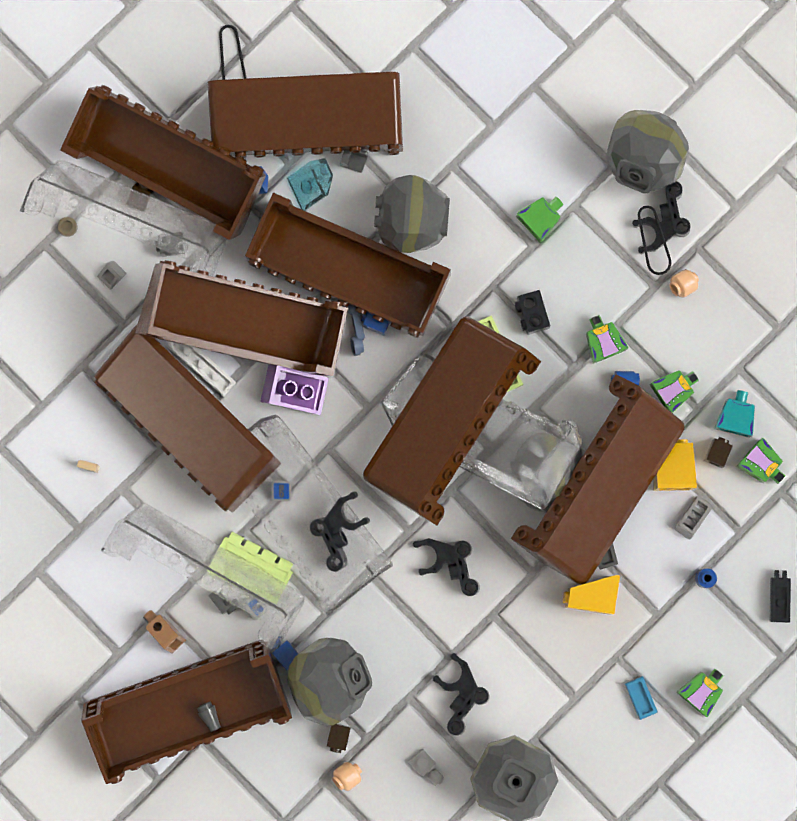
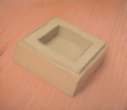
[77,460,100,473]

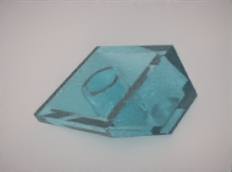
[287,158,333,211]

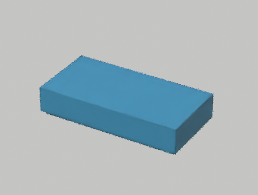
[625,676,658,720]

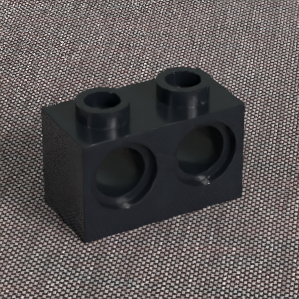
[515,290,550,335]

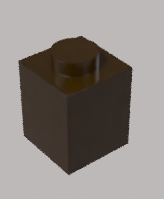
[704,437,733,468]
[327,724,351,753]

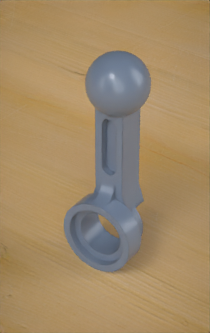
[347,305,365,356]

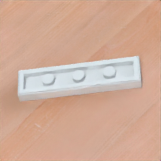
[167,342,236,397]

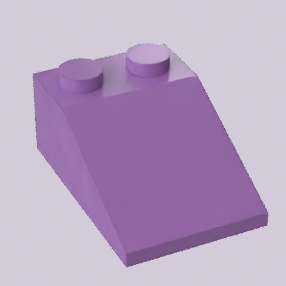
[260,365,329,415]

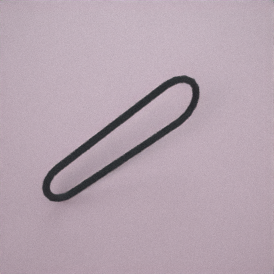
[219,25,247,80]
[638,205,672,275]

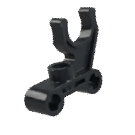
[632,181,690,255]
[310,491,370,572]
[413,538,480,596]
[433,653,490,736]

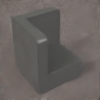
[340,150,368,173]

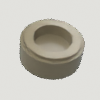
[58,217,78,237]

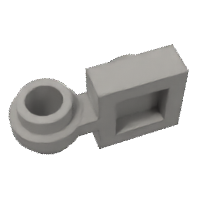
[409,749,444,786]

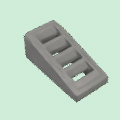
[674,496,713,540]

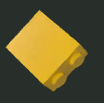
[653,439,697,491]
[562,575,620,615]

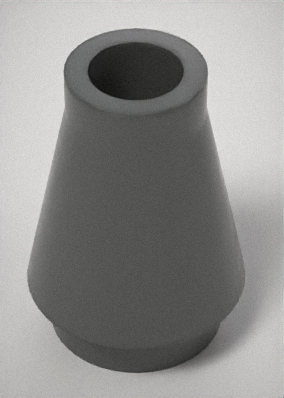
[197,701,221,732]

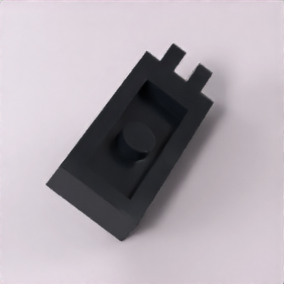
[770,570,791,623]

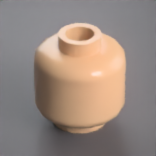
[669,269,699,298]
[332,762,362,791]

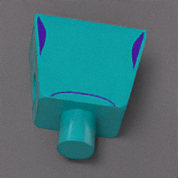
[714,390,755,438]

